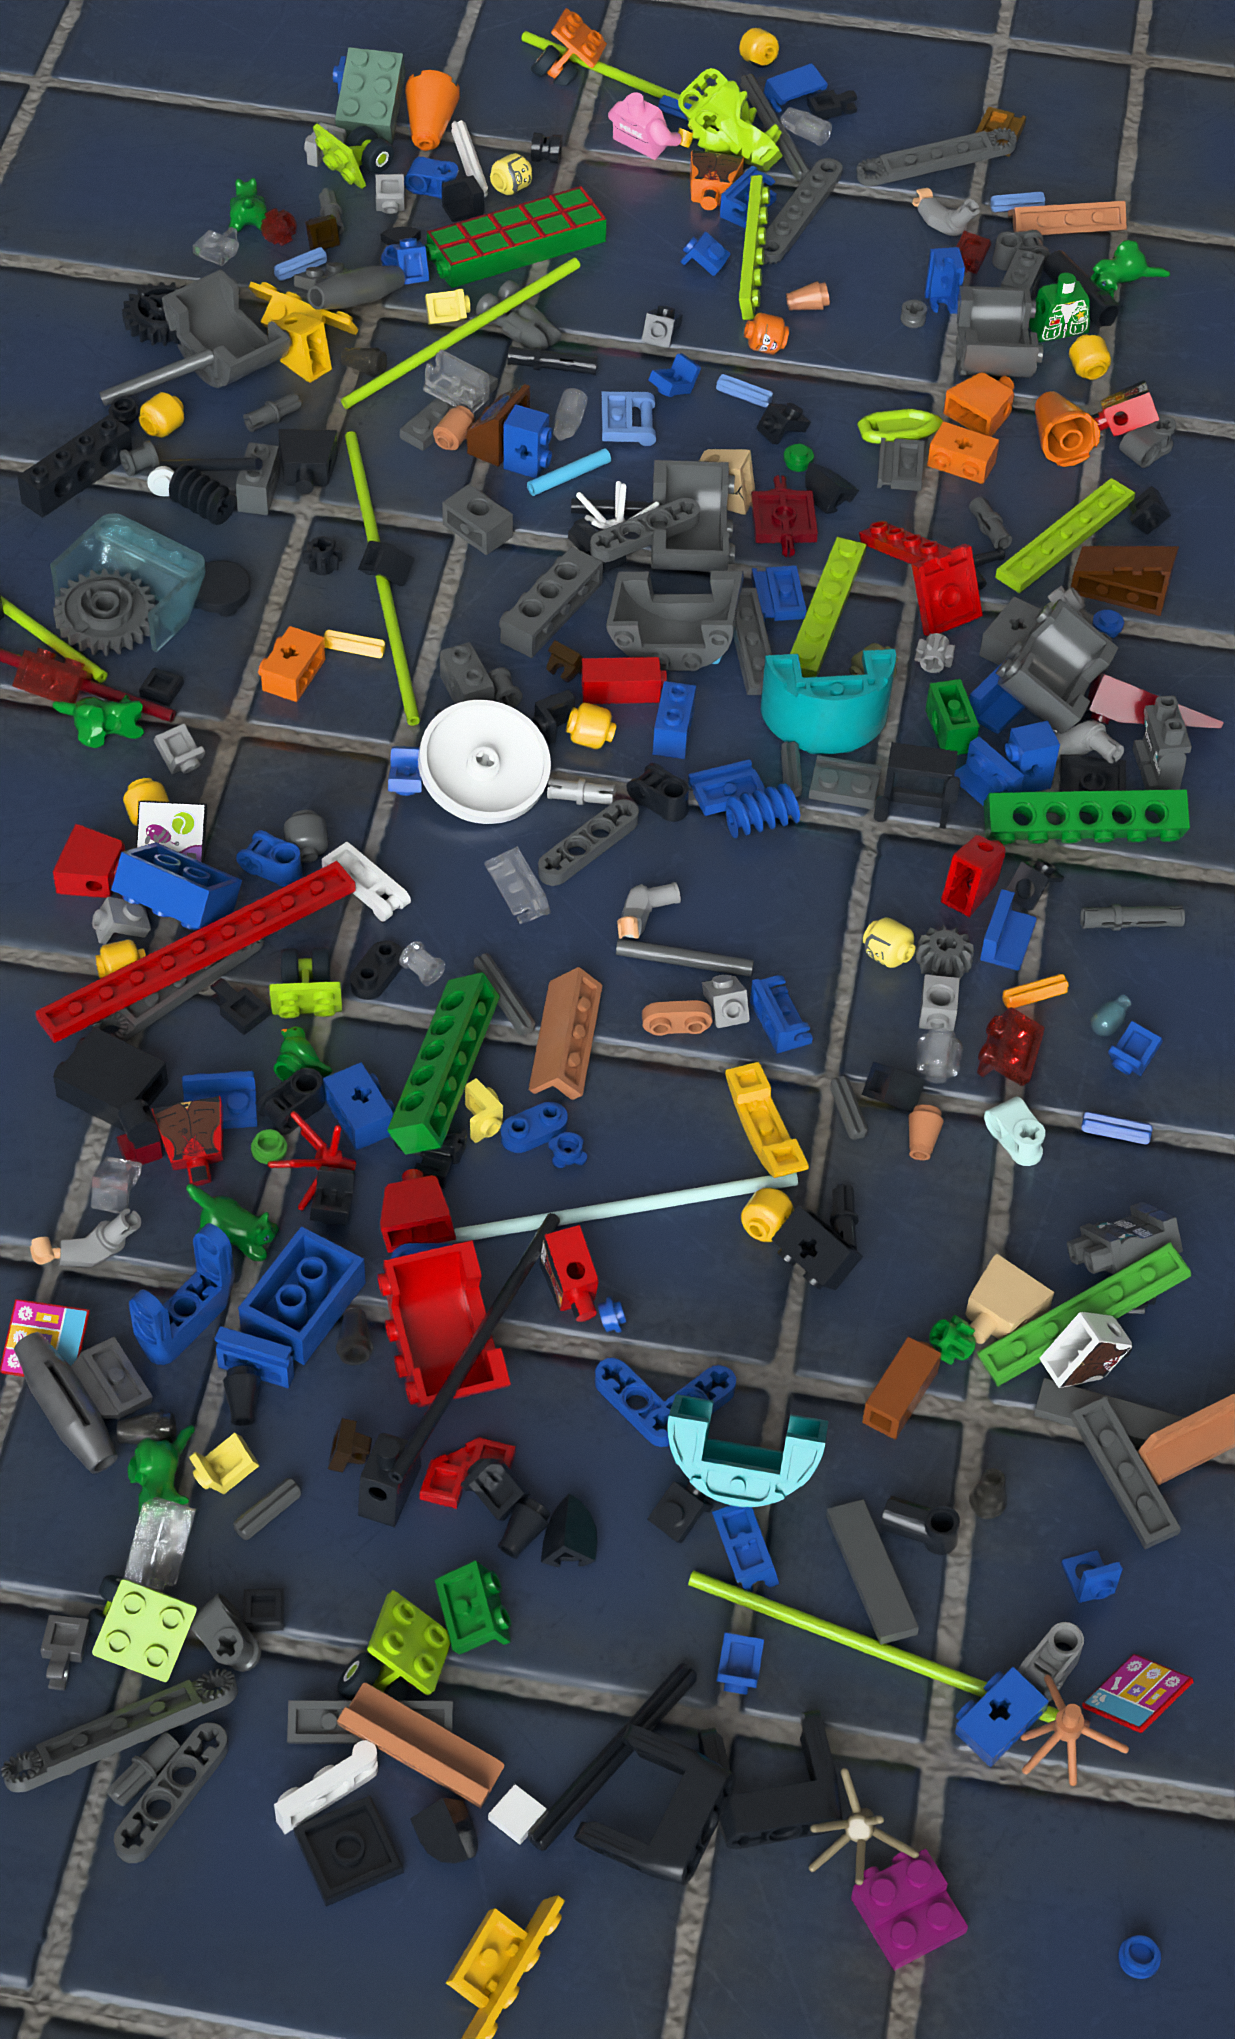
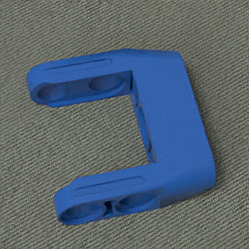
[129,1223,235,1365]

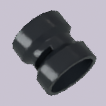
[531,132,562,164]

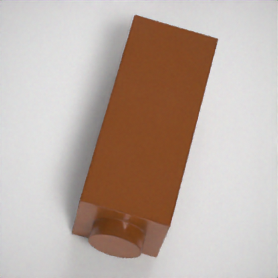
[862,1336,942,1440]

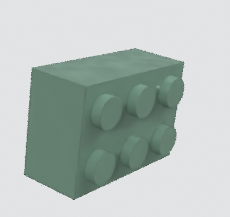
[335,47,406,144]

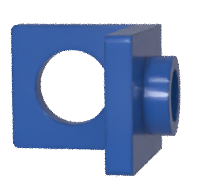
[1061,1550,1123,1603]

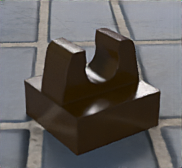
[305,214,340,250]
[546,640,583,683]
[328,1418,372,1473]

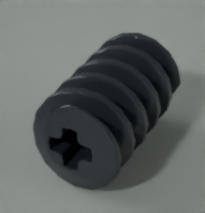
[169,464,237,525]

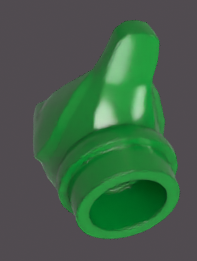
[274,1026,333,1081]

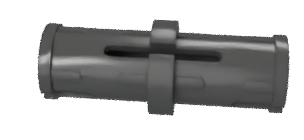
[969,497,1012,550]

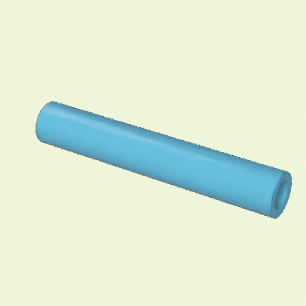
[527,448,611,496]

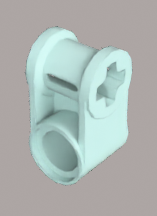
[984,1096,1045,1166]

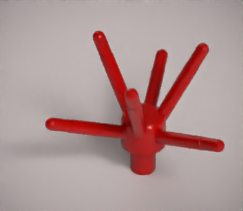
[268,1111,356,1211]

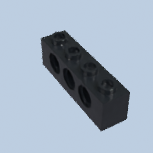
[17,415,132,518]

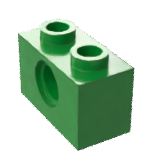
[925,679,979,755]

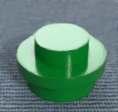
[784,444,814,472]

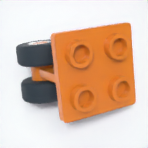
[531,8,607,86]

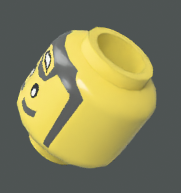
[490,153,532,196]
[863,917,915,968]

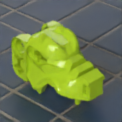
[678,68,783,172]

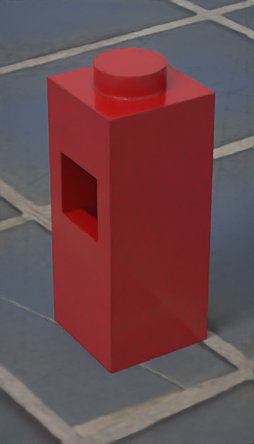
[581,657,667,704]

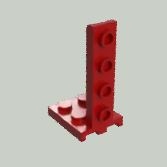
[859,521,983,636]

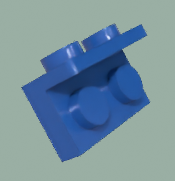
[955,736,1024,807]
[182,1071,258,1129]

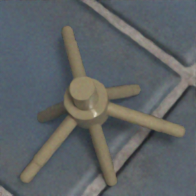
[809,1768,919,1885]

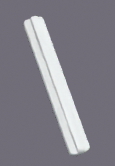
[451,120,488,198]

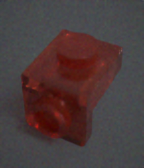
[956,231,991,274]

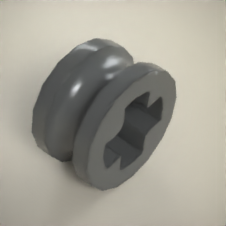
[900,300,928,328]

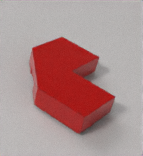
[419,1437,516,1509]

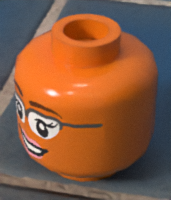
[744,313,789,355]

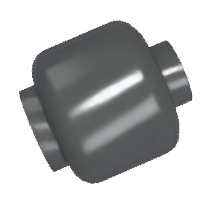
[283,810,329,863]

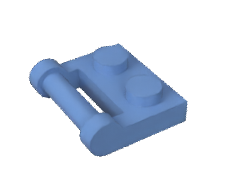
[601,391,656,446]

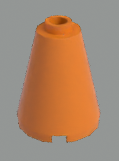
[405,70,460,151]
[1035,391,1100,467]

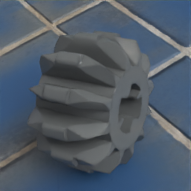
[915,924,975,981]

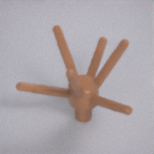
[1021,1675,1129,1786]

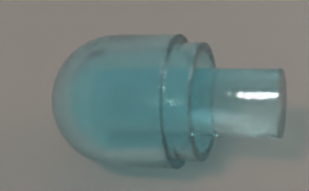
[1091,995,1131,1037]

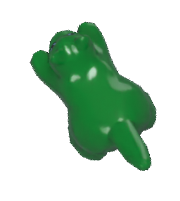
[228,178,271,233]
[1091,240,1170,298]
[52,695,144,748]
[186,1184,279,1262]
[128,1425,195,1526]

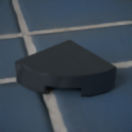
[381,227,421,245]

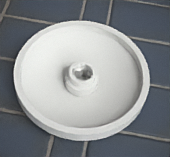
[418,700,551,824]

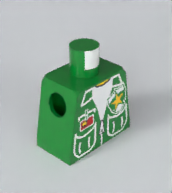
[1029,273,1090,343]

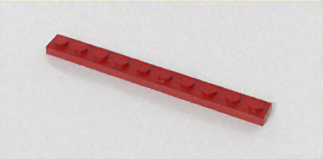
[35,861,356,1043]

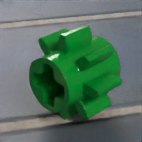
[929,1315,976,1365]

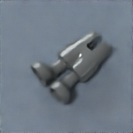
[476,280,562,350]

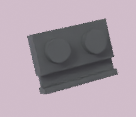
[877,438,925,491]
[809,755,882,810]

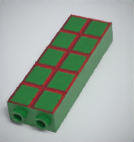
[425,186,607,288]

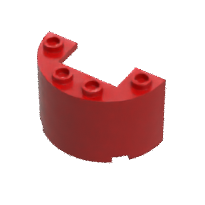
[377,1240,511,1408]

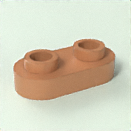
[642,1000,712,1036]

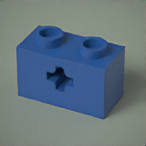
[504,404,553,478]
[653,681,696,759]
[1005,721,1060,792]
[323,1062,396,1151]
[955,1667,1049,1768]

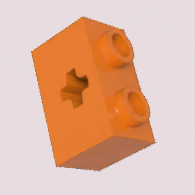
[927,421,999,484]
[258,626,326,702]

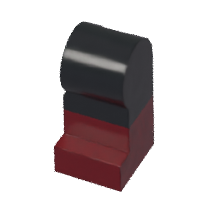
[117,1100,163,1170]

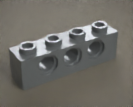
[499,547,603,658]

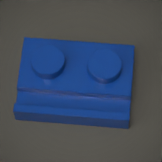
[751,565,806,622]
[688,759,765,816]
[214,1326,294,1388]

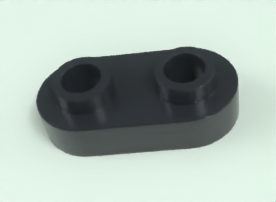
[350,941,403,1000]

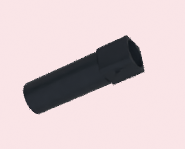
[1043,250,1121,327]

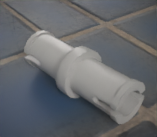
[547,778,616,805]

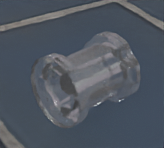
[399,941,445,986]

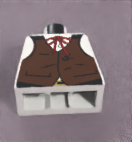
[1039,1312,1132,1388]

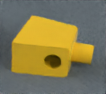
[275,312,332,383]

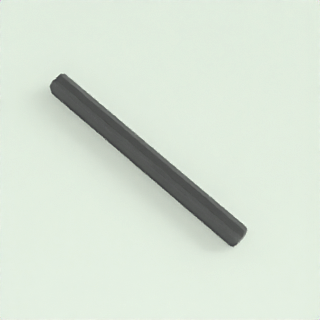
[740,73,810,182]

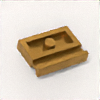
[975,107,1026,157]

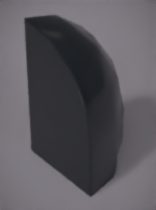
[805,462,859,513]
[541,1493,597,1567]
[410,1798,478,1863]

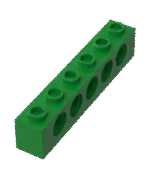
[984,790,1190,845]
[387,972,500,1155]

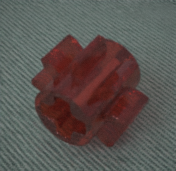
[261,208,297,246]

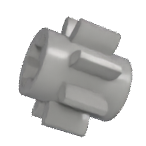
[1045,586,1085,616]
[914,633,955,673]

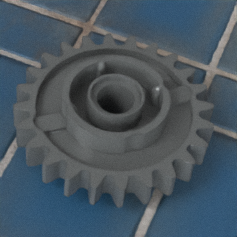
[53,568,157,656]

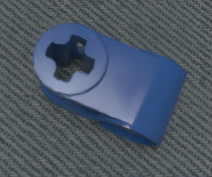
[404,157,459,199]
[236,830,303,887]

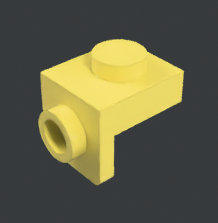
[425,289,471,325]
[465,1078,503,1143]
[189,1433,260,1494]

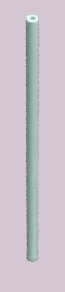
[442,1173,798,1244]

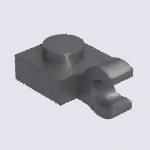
[41,1615,90,1691]

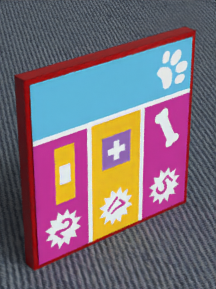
[0,1299,90,1377]
[1082,1654,1194,1733]

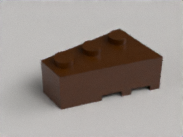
[1071,546,1179,616]

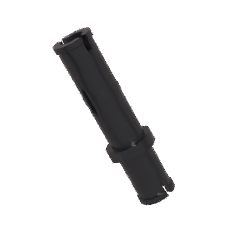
[507,346,598,375]

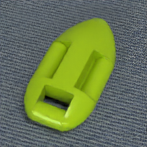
[857,409,943,444]

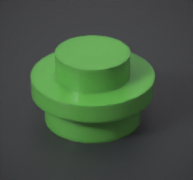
[251,1129,287,1164]

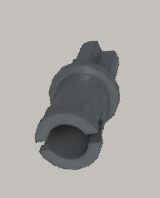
[319,188,344,235]
[243,393,302,432]
[107,1732,180,1806]

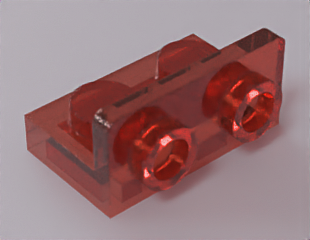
[12,648,93,704]
[977,1007,1045,1086]

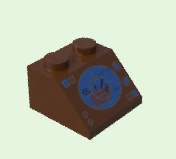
[465,384,530,467]

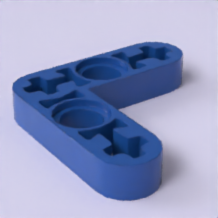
[595,1358,736,1447]

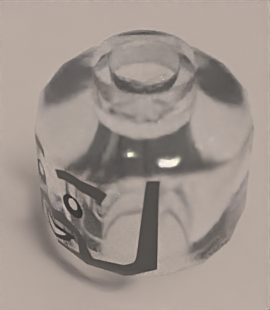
[915,1028,963,1083]

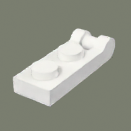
[322,842,411,922]
[274,1740,378,1834]

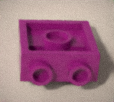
[851,1848,968,1971]

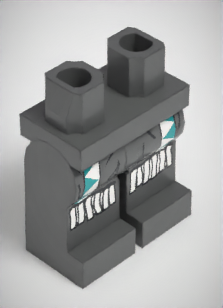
[1132,695,1192,790]
[1067,1202,1183,1274]

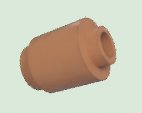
[433,406,475,450]

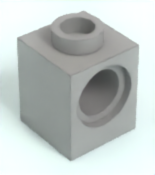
[919,974,960,1032]

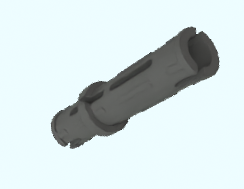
[1080,904,1185,931]

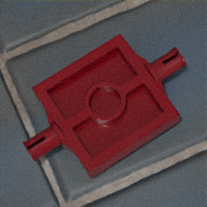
[751,475,818,557]

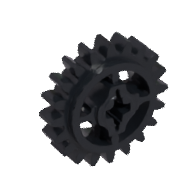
[122,282,186,346]

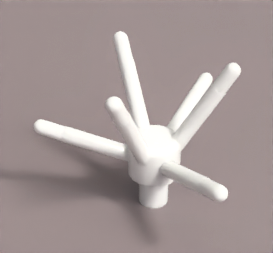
[576,481,660,535]

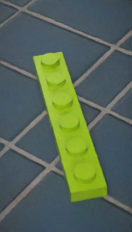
[739,175,770,320]
[995,478,1135,593]
[790,537,867,678]

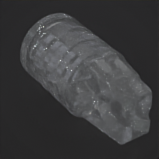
[781,107,832,146]
[553,388,588,441]

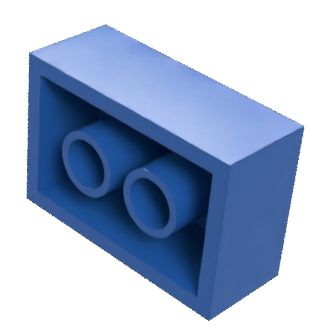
[111,842,242,930]
[238,1226,366,1365]

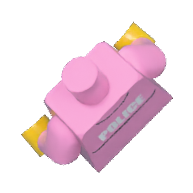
[608,92,693,160]

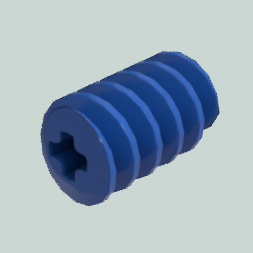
[726,783,800,838]

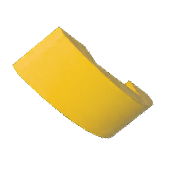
[725,1062,809,1178]

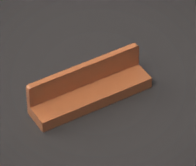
[1008,201,1127,236]
[528,967,603,1100]
[1137,1393,1235,1486]
[337,1683,504,1809]

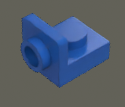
[392,238,429,285]

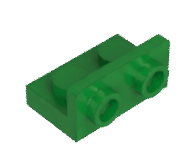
[435,1561,511,1655]

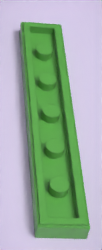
[977,1242,1191,1387]

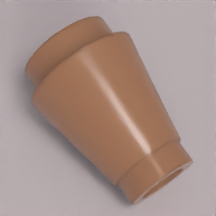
[786,281,830,311]
[908,1104,944,1161]

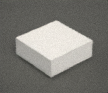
[488,1784,547,1845]

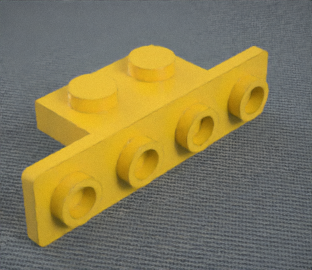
[249,282,359,335]
[446,1895,565,2039]

